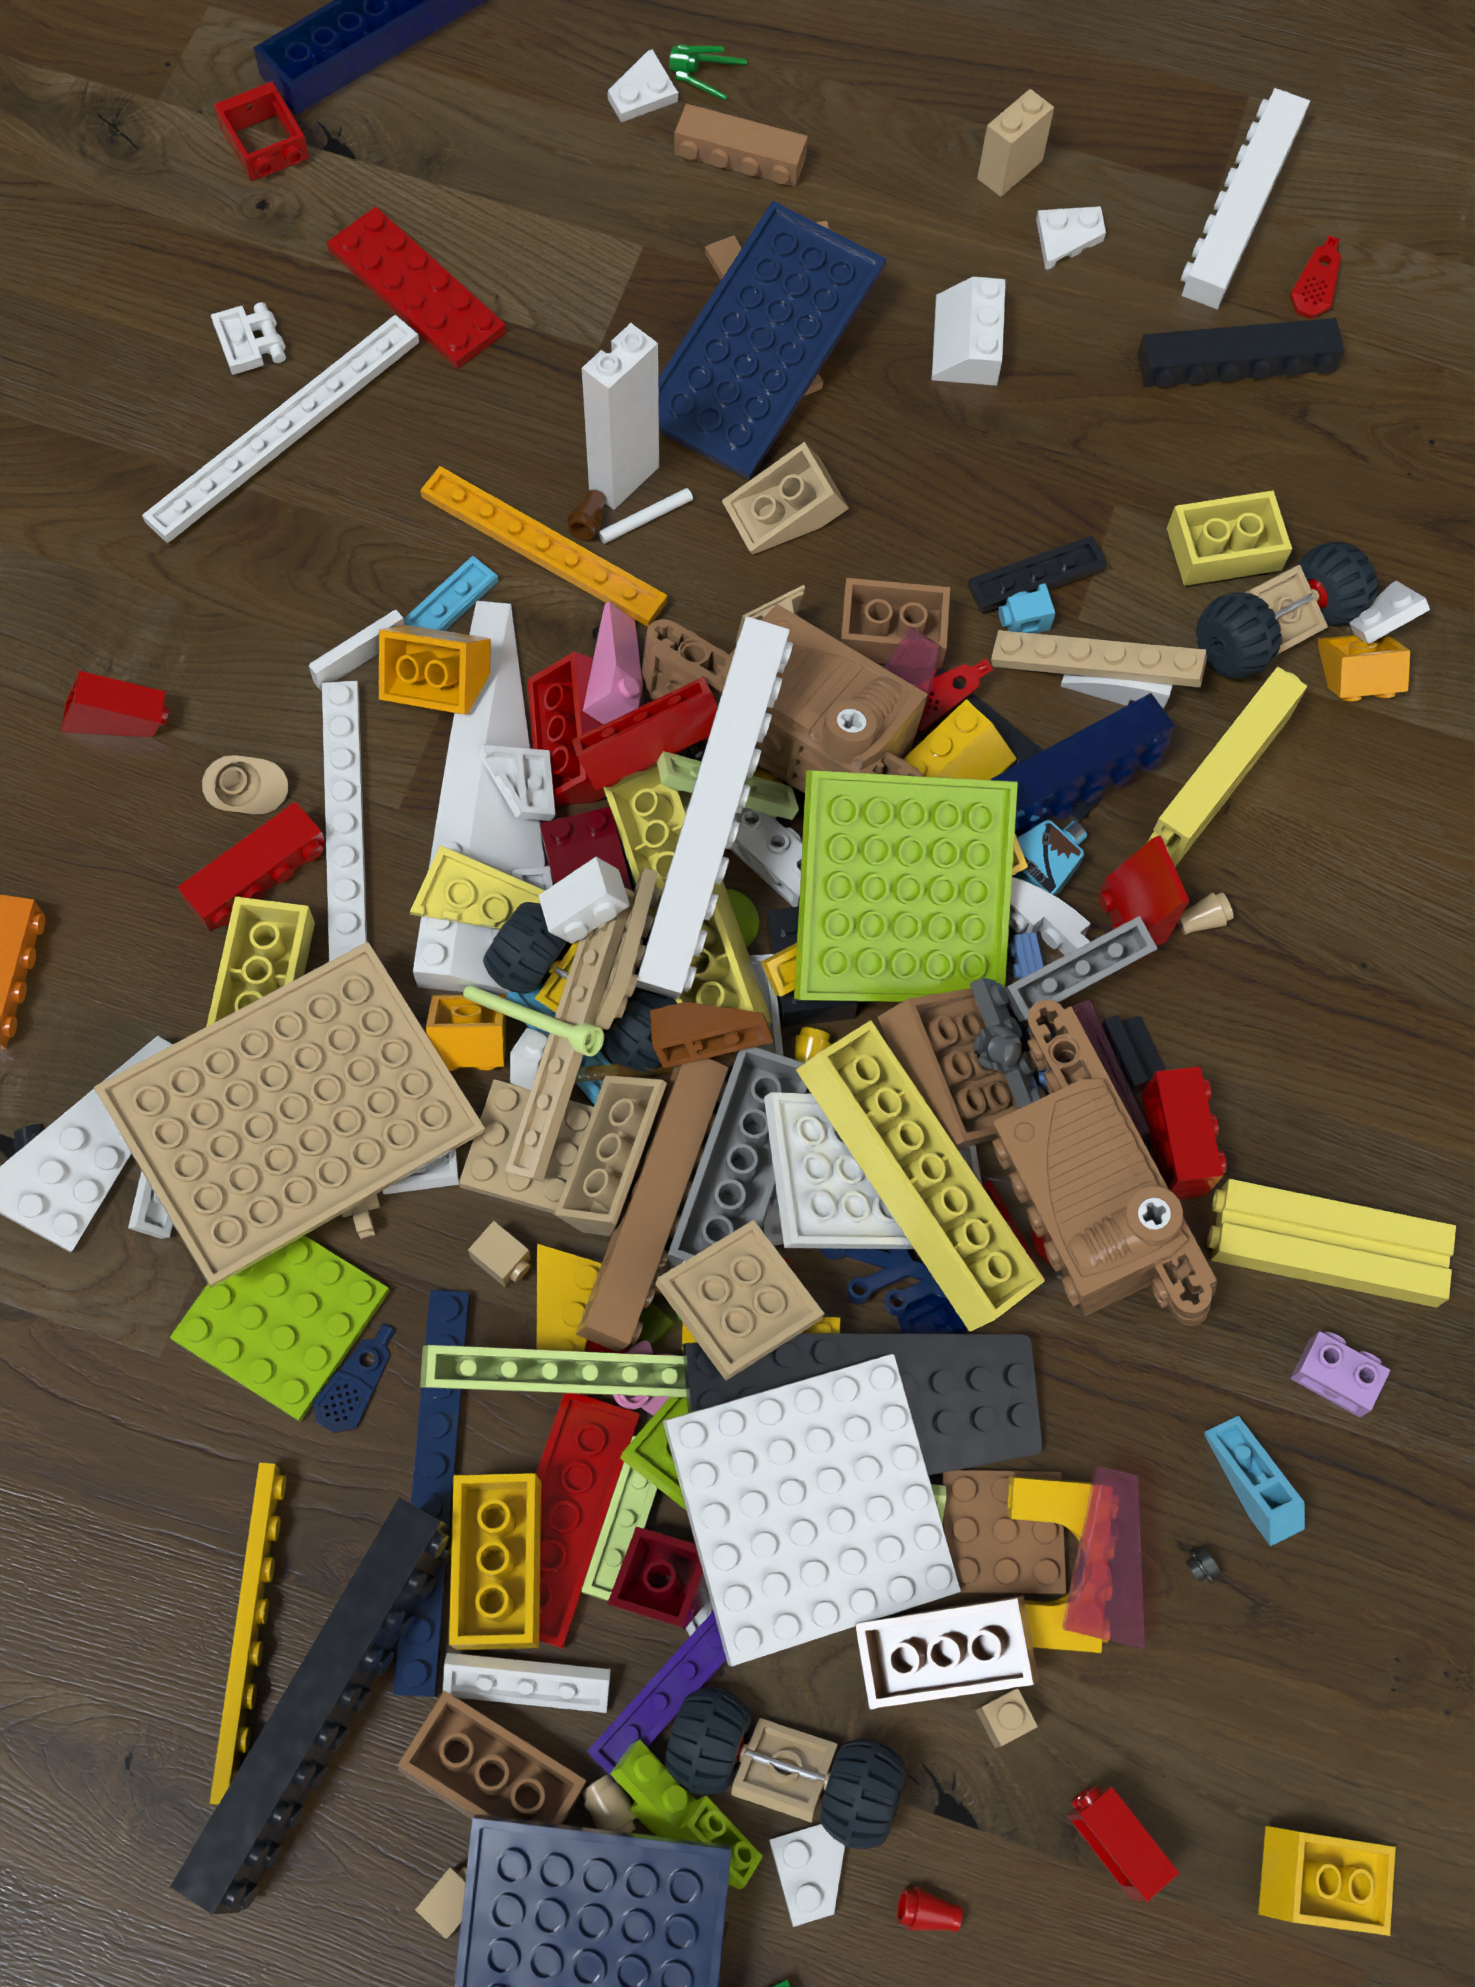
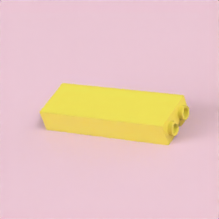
[1147,667,1307,867]
[1207,1179,1456,1308]

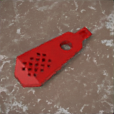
[1290,235,1341,319]
[915,659,993,733]

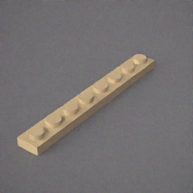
[505,888,635,1182]

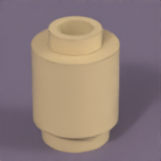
[581,1774,637,1833]

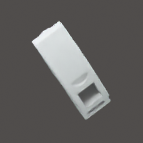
[1009,877,1091,955]

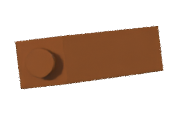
[650,1002,774,1068]

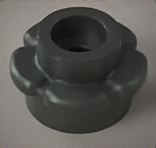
[1186,1545,1222,1584]

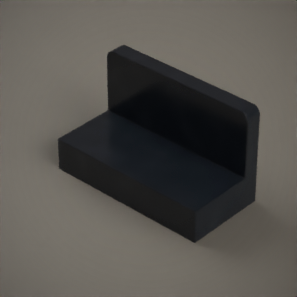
[1098,1015,1165,1097]

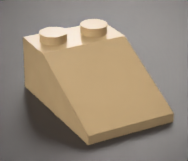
[722,442,849,554]

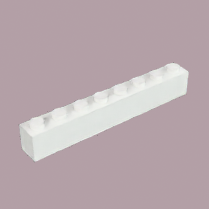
[1181,88,1310,309]

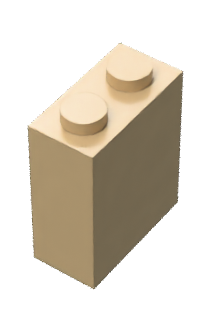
[977,89,1054,197]

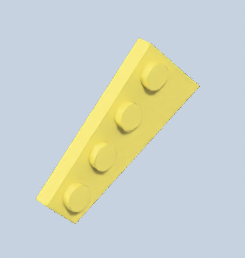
[410,845,545,930]

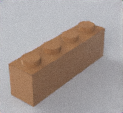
[674,104,808,187]

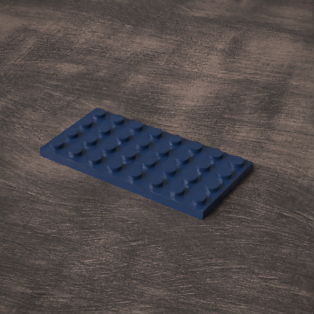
[658,200,886,481]

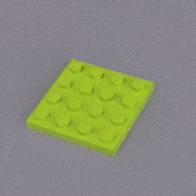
[169,1235,390,1423]

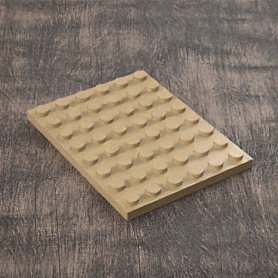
[94,942,485,1288]

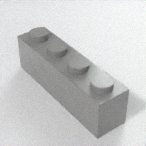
[1004,916,1158,1022]

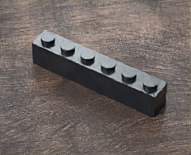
[1137,318,1345,387]

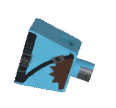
[1012,820,1087,897]

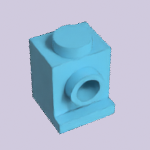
[999,584,1055,634]

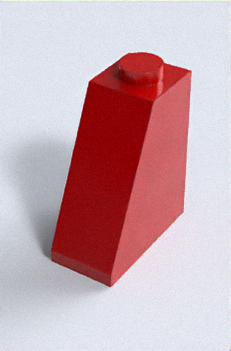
[60,670,169,737]

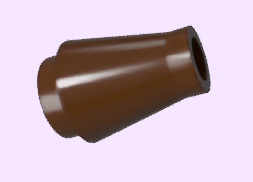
[568,489,606,540]

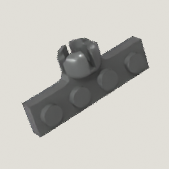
[970,977,1046,1109]

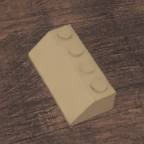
[554,1075,667,1236]

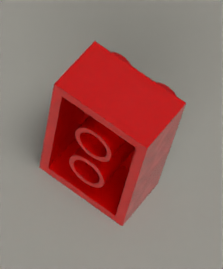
[1141,1066,1226,1200]

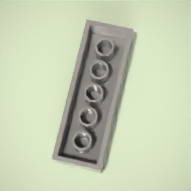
[667,1047,808,1268]

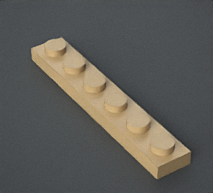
[991,630,1207,687]

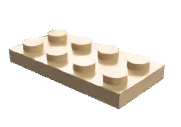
[594,867,661,1030]

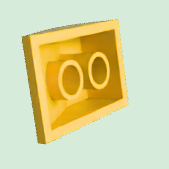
[1258,1826,1396,1936]

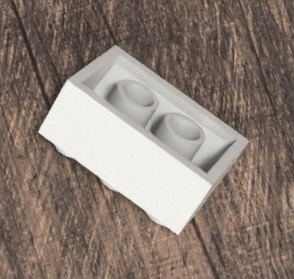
[931,277,1006,385]

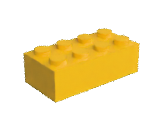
[449,1473,541,1650]

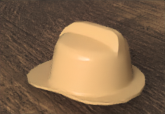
[202,755,288,814]

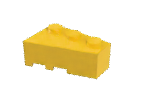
[537,1244,602,1352]

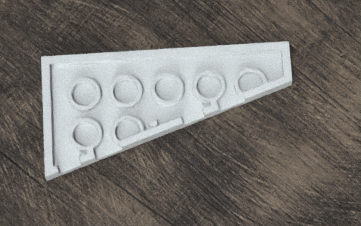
[0,1036,173,1252]

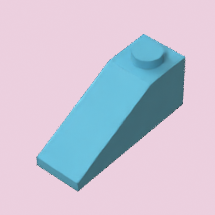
[1205,1415,1305,1546]

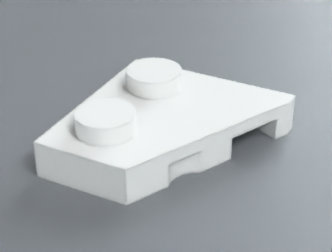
[479,744,555,821]
[769,1824,845,1927]

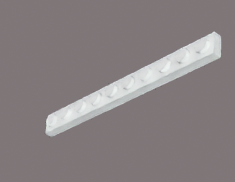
[142,315,419,543]
[322,681,367,962]

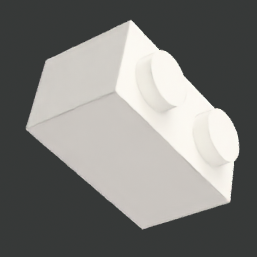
[538,857,630,944]

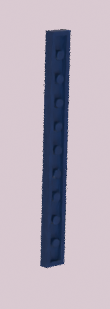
[393,1290,470,1698]

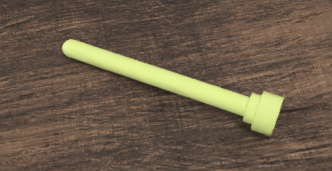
[463,986,604,1057]

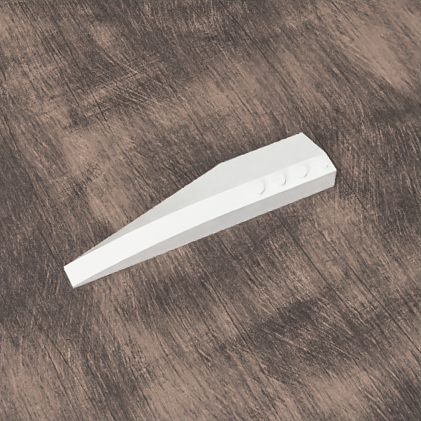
[413,601,545,996]

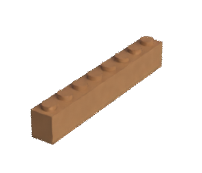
[576,1058,729,1353]

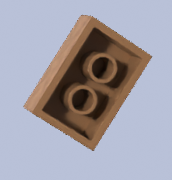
[840,578,950,669]

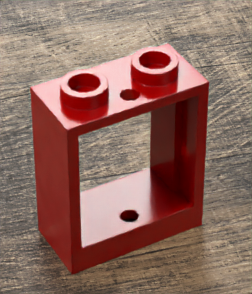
[213,81,309,182]
[1066,1786,1180,1902]

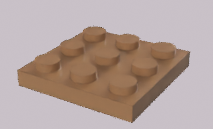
[941,1470,1066,1596]

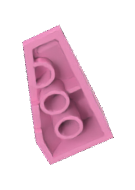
[583,602,644,725]

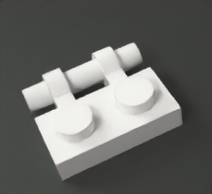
[211,302,286,375]

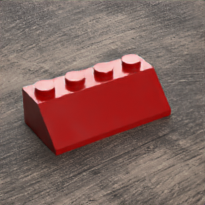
[527,651,606,806]

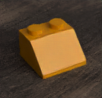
[1318,634,1410,701]
[426,994,506,1071]

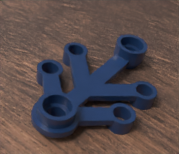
[819,1248,947,1316]

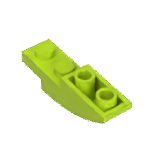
[610,1739,763,1890]

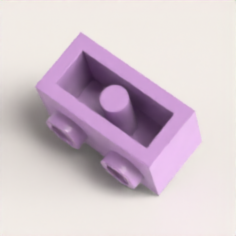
[1290,1331,1390,1417]

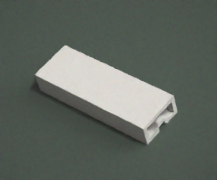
[582,323,659,510]

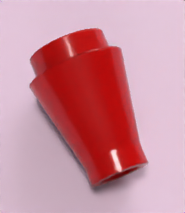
[897,1886,962,1932]

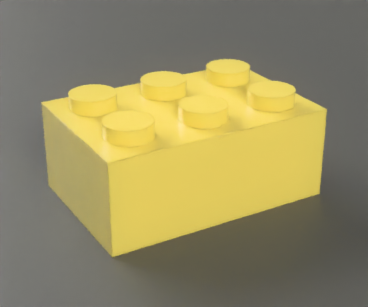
[1167,490,1292,586]

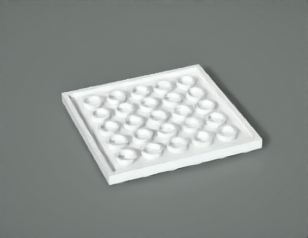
[663,1354,961,1666]

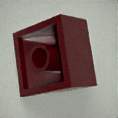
[607,1526,709,1630]

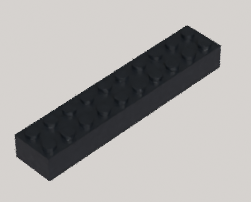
[170,1497,452,1915]

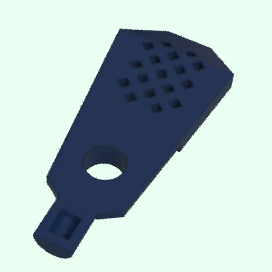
[313,1324,396,1434]

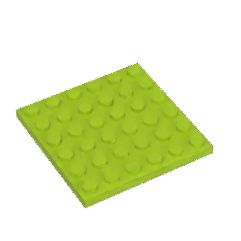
[794,770,1018,1002]

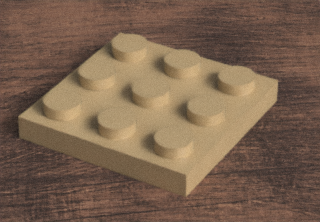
[459,1079,594,1214]
[656,1220,825,1380]

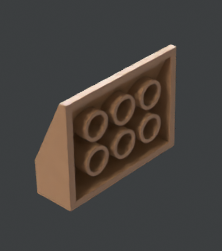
[878,988,1018,1151]

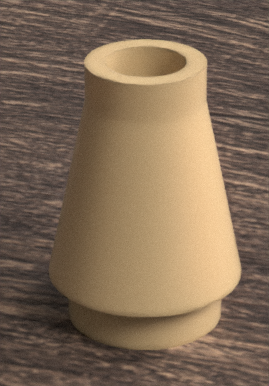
[1177,892,1234,935]

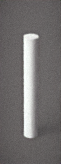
[598,488,693,544]

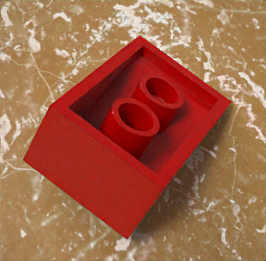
[1098,835,1189,946]

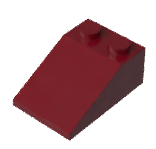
[539,807,632,891]

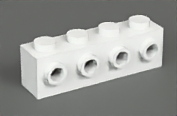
[730,808,802,907]

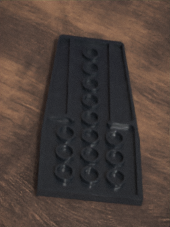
[682,1333,1042,1475]

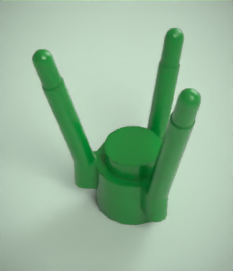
[669,44,748,100]

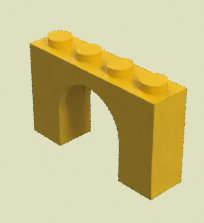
[1001,1475,1117,1653]

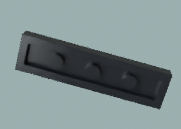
[967,536,1107,614]

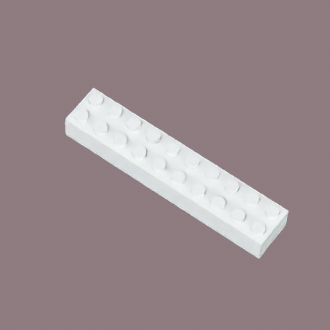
[635,616,793,999]

